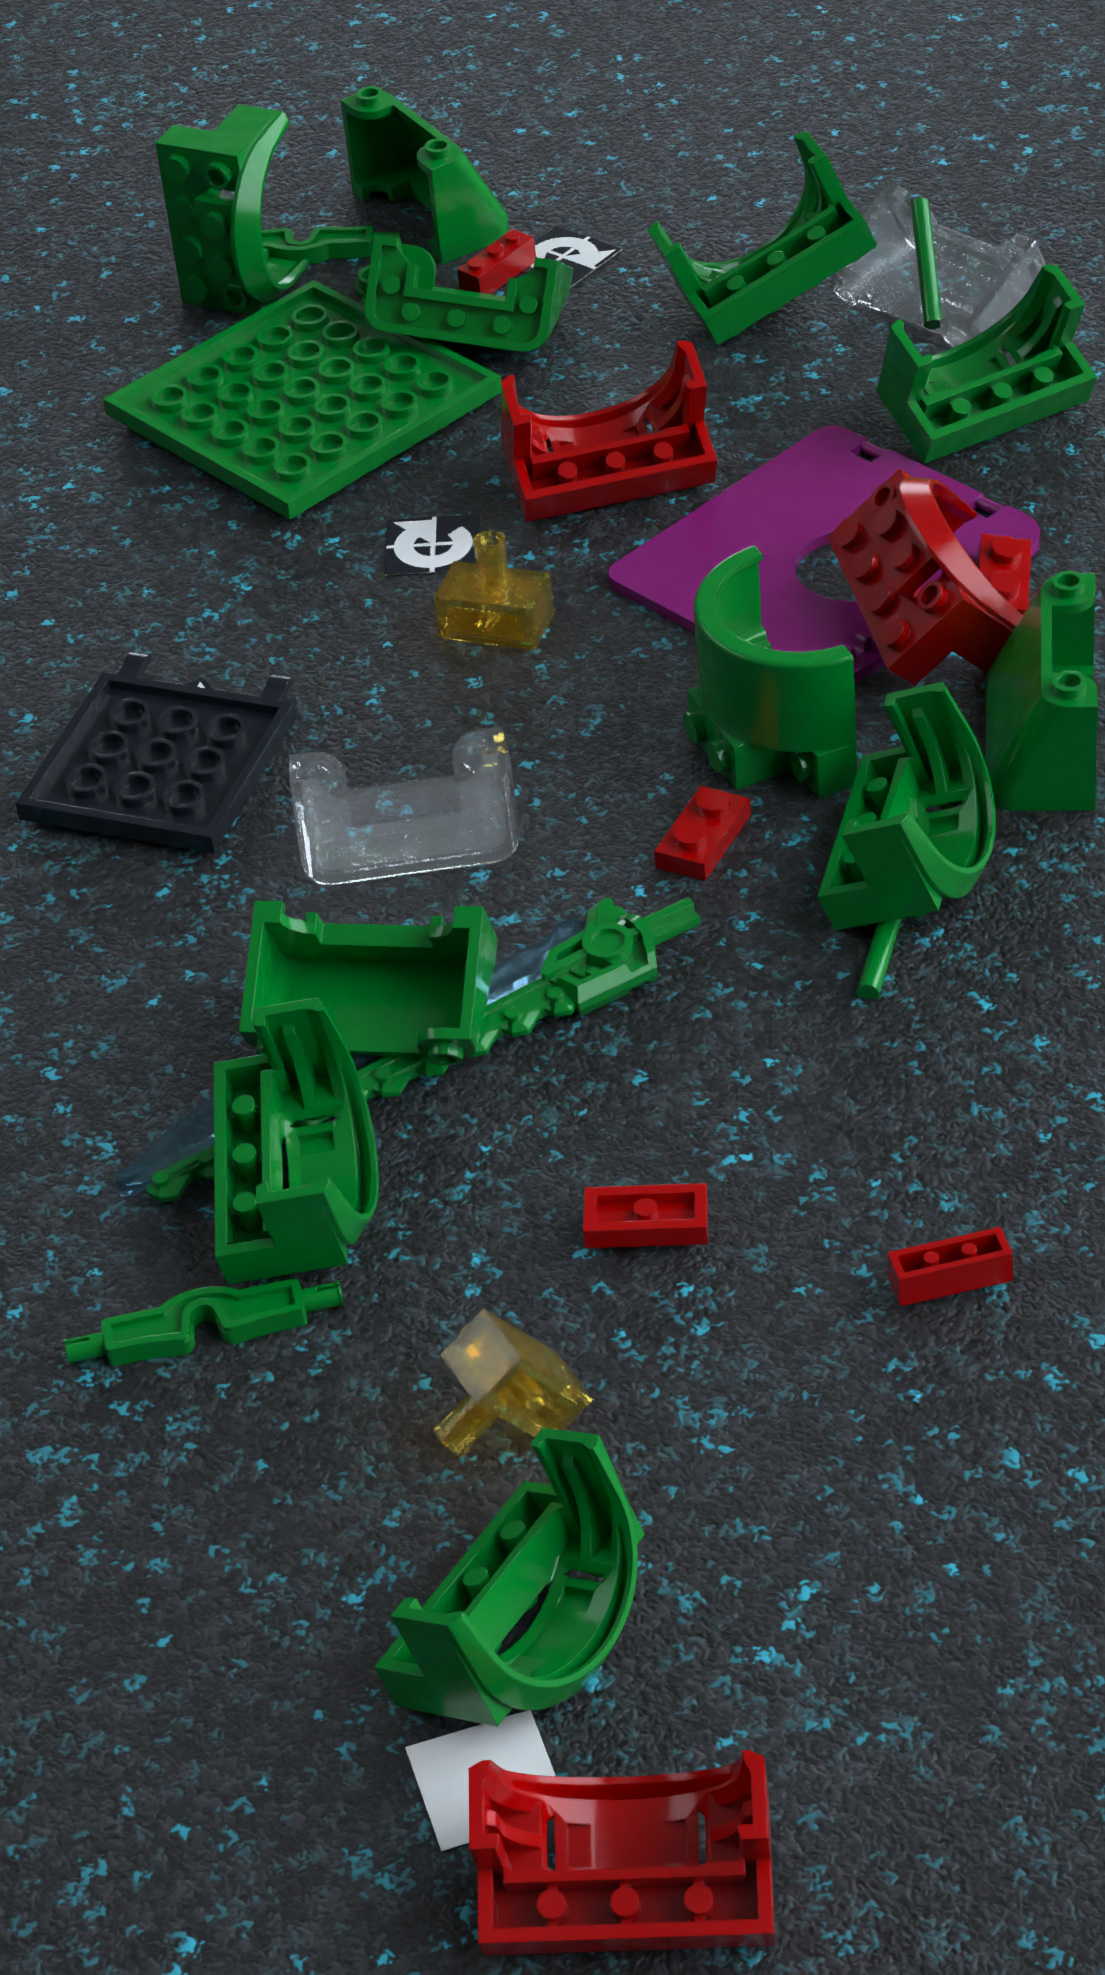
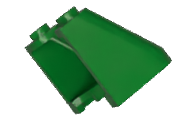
[340,86,509,264]
[365,234,573,353]
[985,571,1098,811]
[239,900,498,1065]

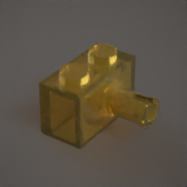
[434,530,554,651]
[433,1309,593,1457]

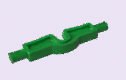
[261,226,402,265]
[64,1278,344,1366]

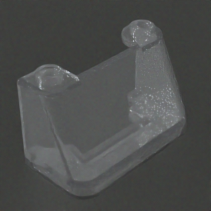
[830,182,1046,347]
[289,726,520,885]

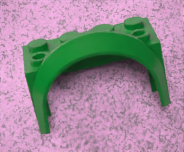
[155,104,309,315]
[647,131,878,345]
[876,265,1097,464]
[817,681,996,931]
[214,997,379,1285]
[374,1428,645,1727]

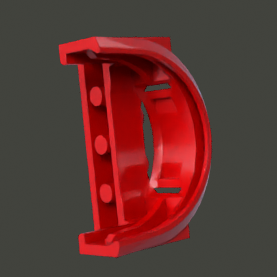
[500,340,717,522]
[827,468,1023,686]
[468,1750,775,1956]

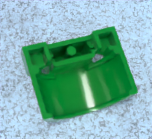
[683,545,857,799]

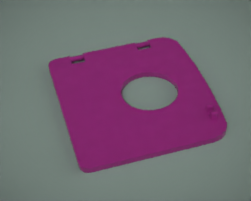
[608,425,1040,683]

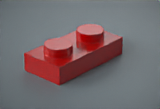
[977,533,1032,615]
[654,786,751,881]
[583,1183,708,1248]

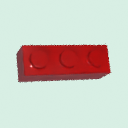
[457,229,536,294]
[888,1227,1013,1306]

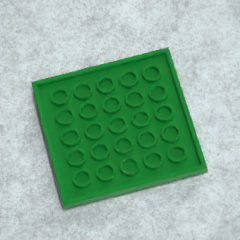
[103,280,501,519]

